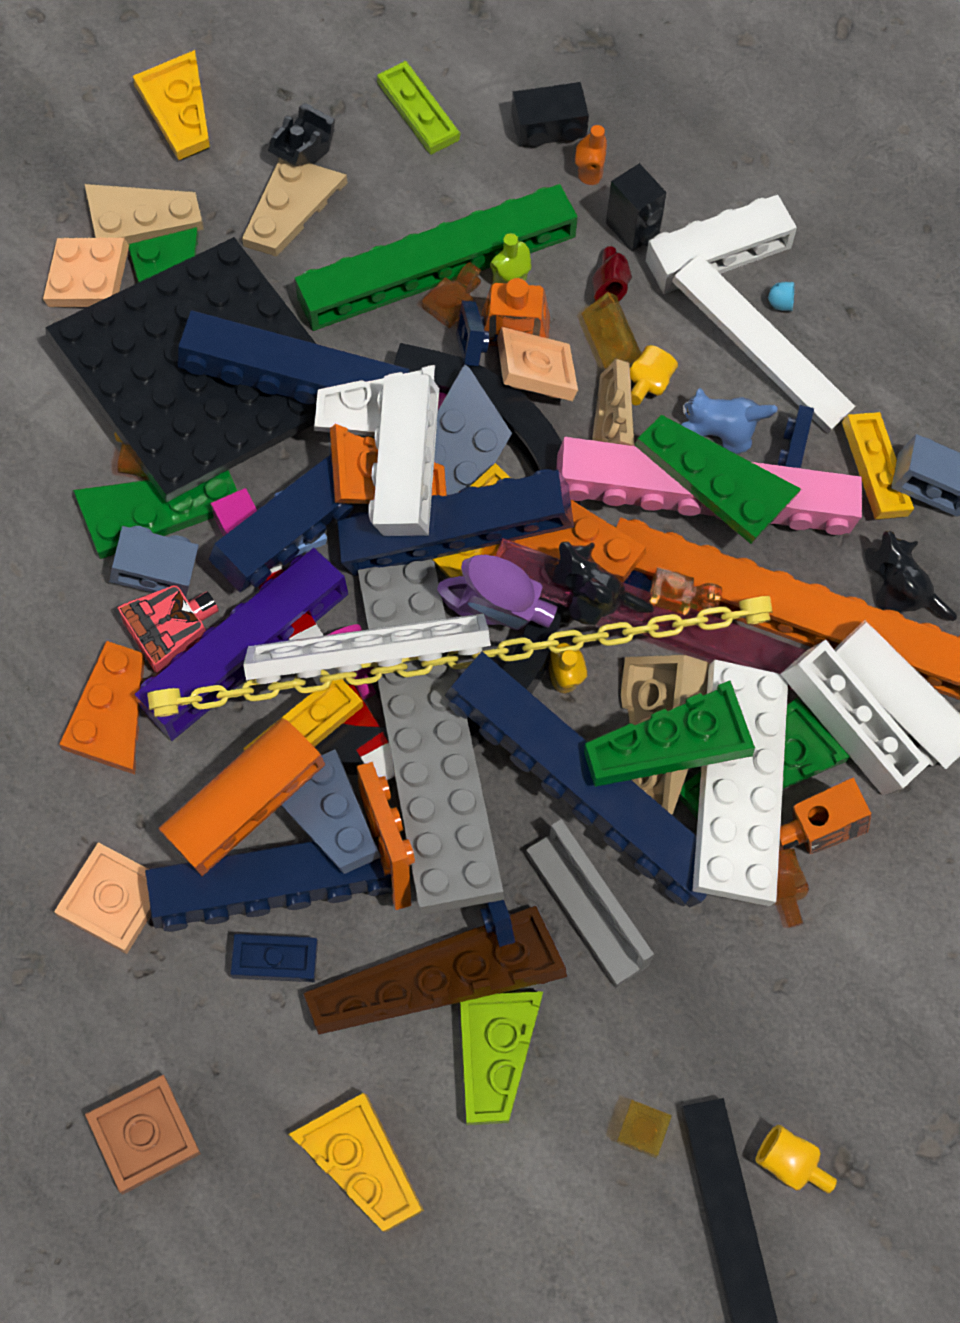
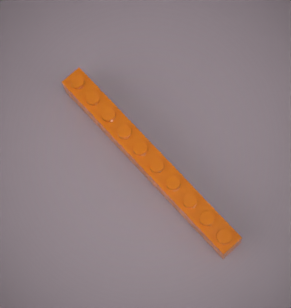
[616,517,960,700]

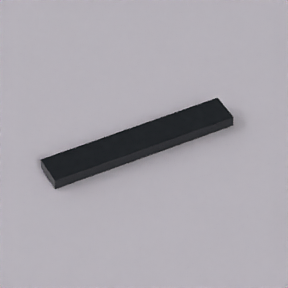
[681,1098,778,1323]

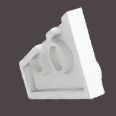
[314,365,435,437]

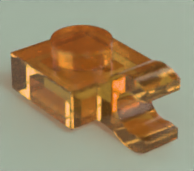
[422,262,481,329]
[649,567,722,615]

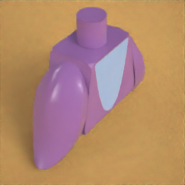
[437,555,557,630]

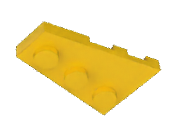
[132,50,210,161]

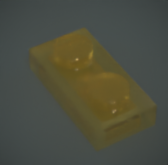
[581,292,642,369]

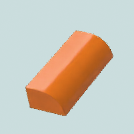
[158,718,325,876]

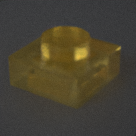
[616,1100,672,1158]

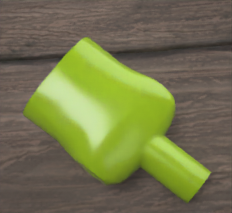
[490,233,531,284]

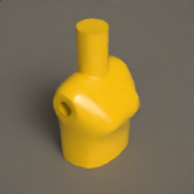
[630,345,678,406]
[548,643,587,694]
[755,1125,837,1194]

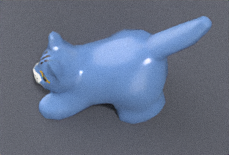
[681,388,778,454]

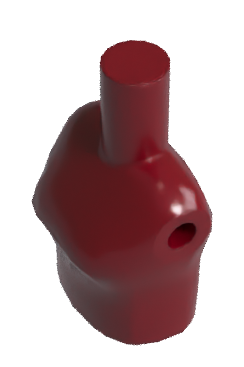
[592,246,632,307]

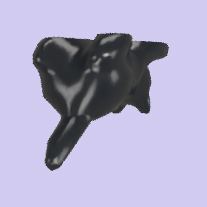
[865,531,957,621]
[545,542,654,625]

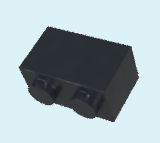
[511,82,589,147]
[606,163,667,252]

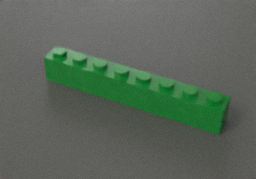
[294,184,578,331]

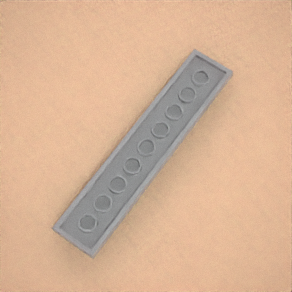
[358,559,504,915]

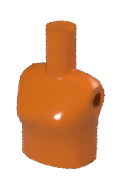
[575,125,607,185]

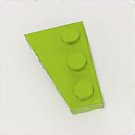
[460,991,543,1125]

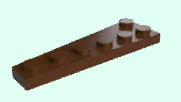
[303,906,567,1035]

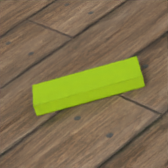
[377,61,460,155]

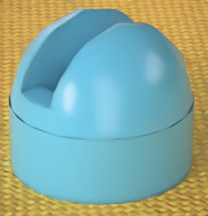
[768,282,795,311]

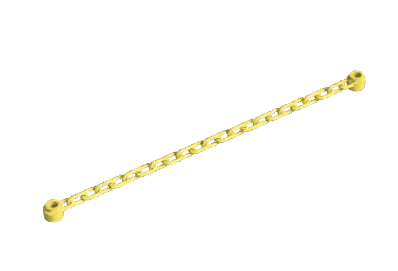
[147,596,773,717]

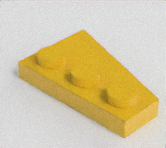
[289,1093,424,1232]

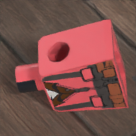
[117,585,219,675]

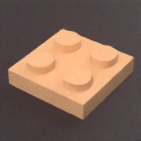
[43,238,129,307]
[497,327,578,401]
[54,842,151,954]

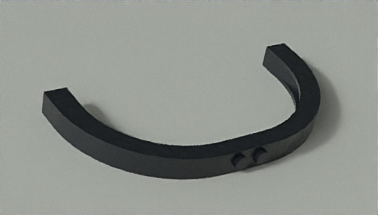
[315,343,581,775]

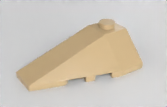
[621,655,711,815]

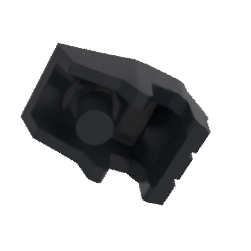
[268,103,335,166]

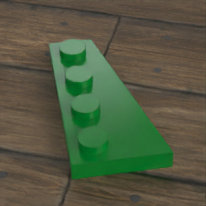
[634,414,801,544]
[679,698,850,820]

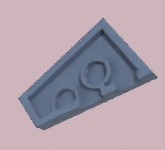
[281,749,382,874]

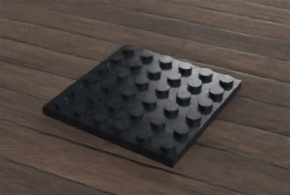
[45,237,316,502]

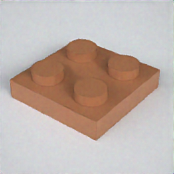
[85,1075,201,1195]

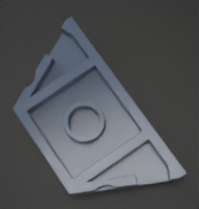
[434,365,512,495]

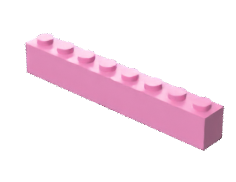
[556,437,862,535]

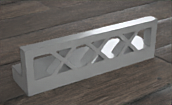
[525,819,654,988]

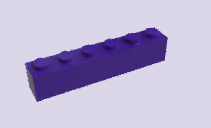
[134,548,349,741]

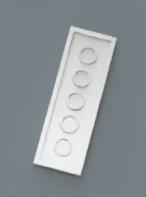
[244,613,491,684]
[693,660,788,906]

